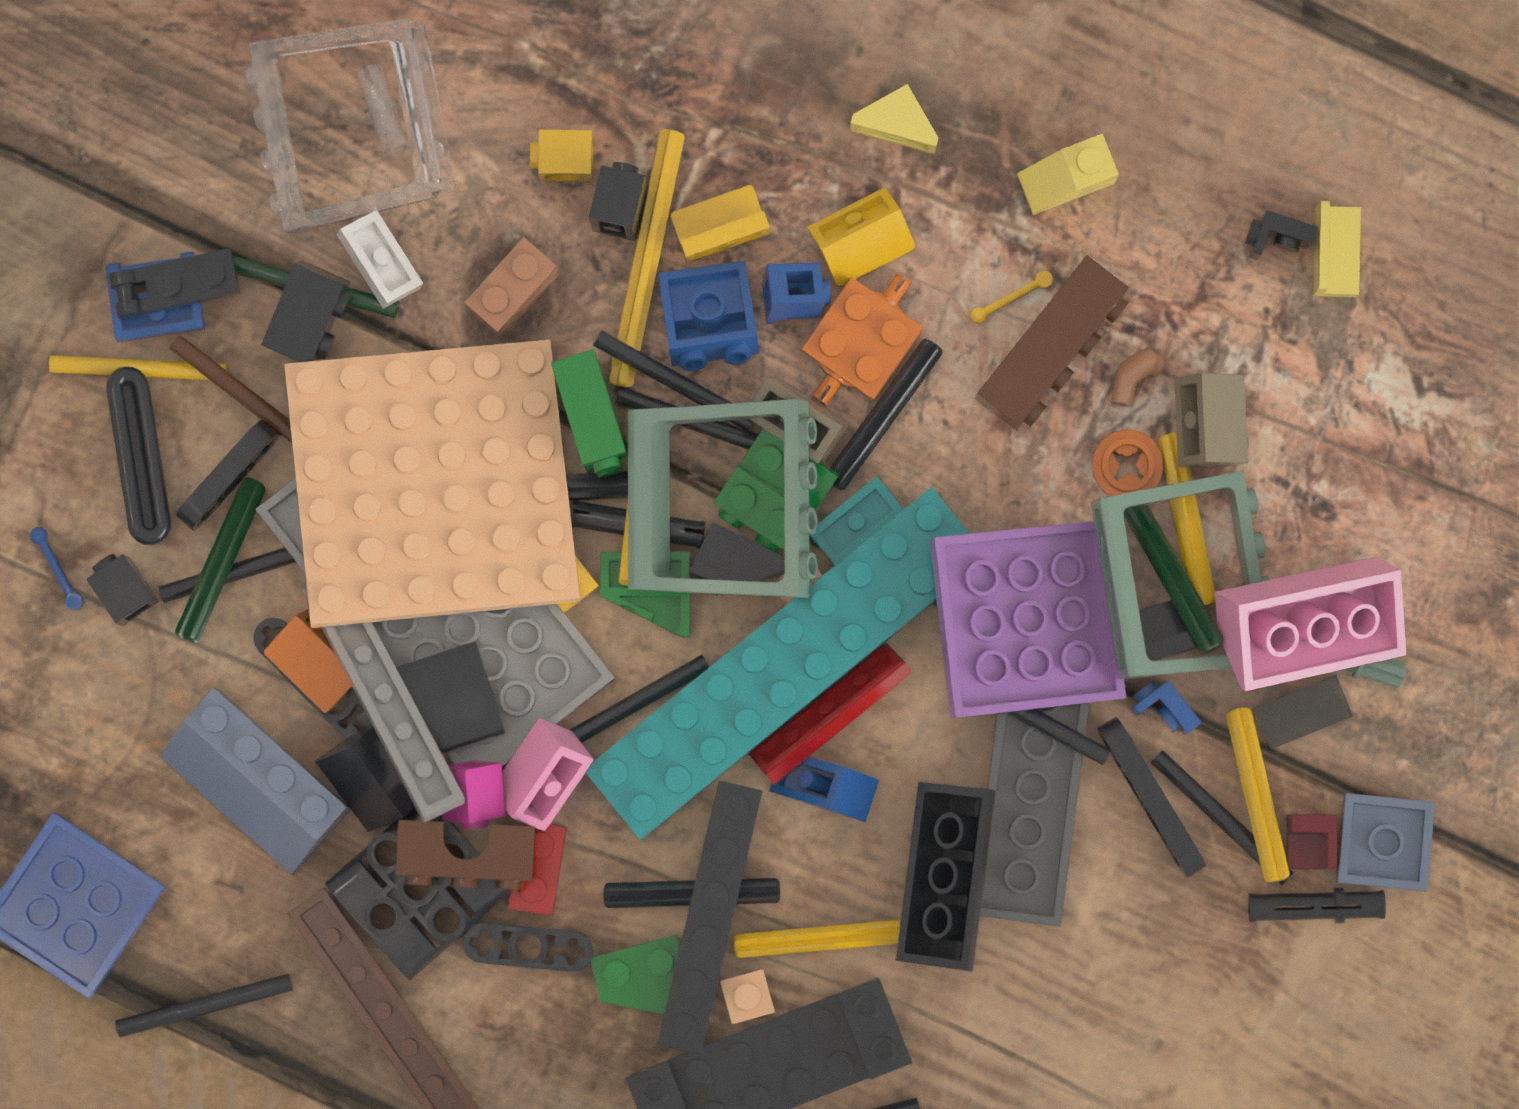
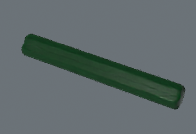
[175,477,266,644]
[1123,504,1223,653]

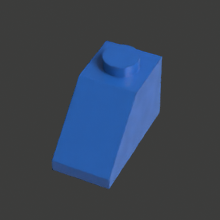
[769,757,879,822]

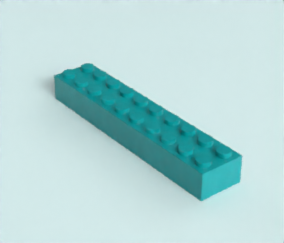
[586,487,970,841]

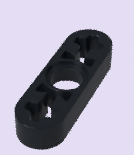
[176,420,279,531]
[463,923,593,972]

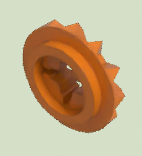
[1092,430,1163,496]

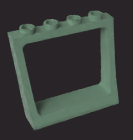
[628,399,818,598]
[1091,470,1270,679]

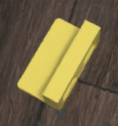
[1313,201,1361,297]

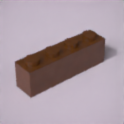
[975,255,1129,431]

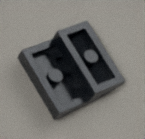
[396,641,505,754]

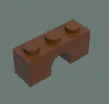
[396,820,535,890]

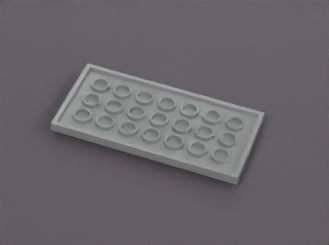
[255,478,615,768]

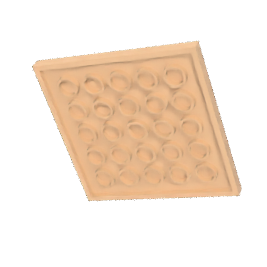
[284,340,580,628]

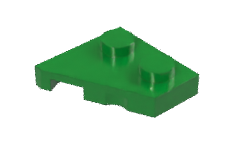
[600,551,690,638]

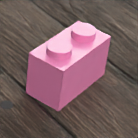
[502,718,594,831]

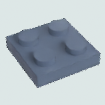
[1336,793,1435,892]

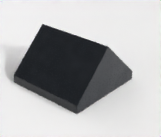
[315,722,415,832]

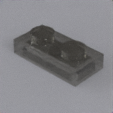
[1252,675,1353,750]

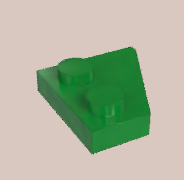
[590,935,680,1015]

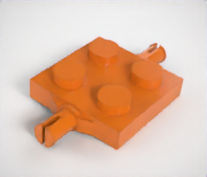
[800,273,924,406]

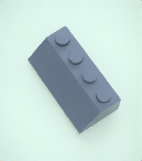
[160,688,351,875]

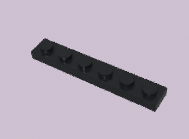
[658,780,763,1054]

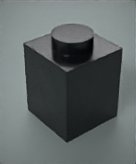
[86,554,159,626]

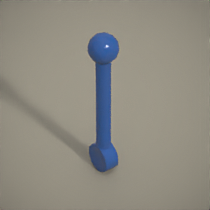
[30,527,84,610]

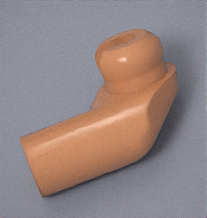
[1111,349,1165,407]

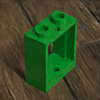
[551,349,628,478]

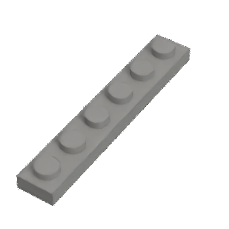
[303,586,465,823]

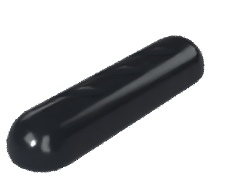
[106,366,171,545]

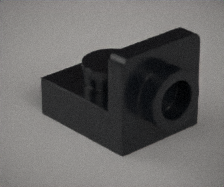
[1245,210,1317,260]

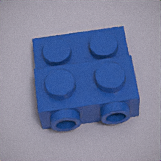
[658,260,759,371]

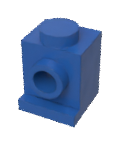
[762,262,830,324]

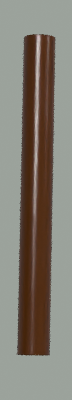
[169,335,292,443]

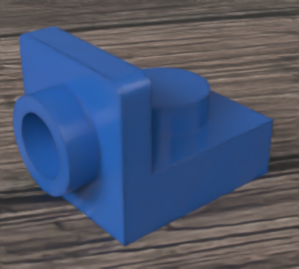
[1131,680,1202,735]

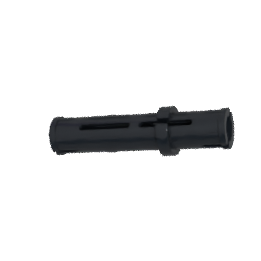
[571,499,706,549]
[1248,888,1386,923]

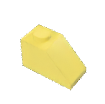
[1017,133,1119,215]

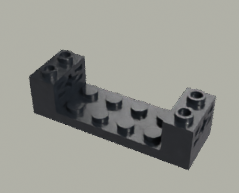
[625,977,913,1109]

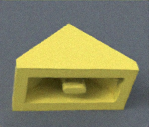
[850,84,938,154]

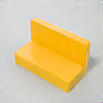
[670,185,770,264]
[807,187,915,287]

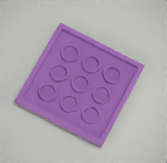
[930,521,1126,718]

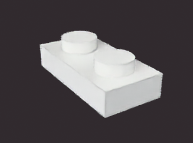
[337,210,424,309]

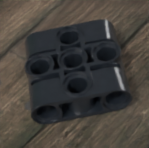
[325,807,511,980]

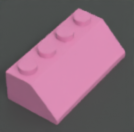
[1215,557,1406,691]

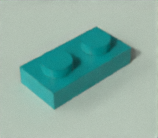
[809,476,904,566]

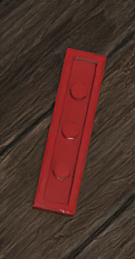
[748,642,913,785]

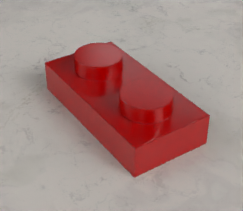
[508,822,567,916]

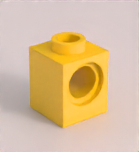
[530,129,594,182]

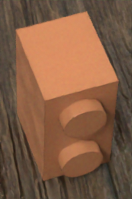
[464,237,560,339]

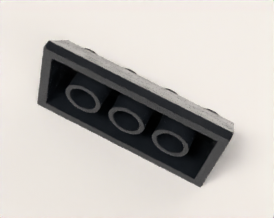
[896,782,996,972]

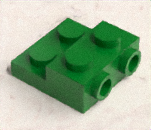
[713,428,840,553]

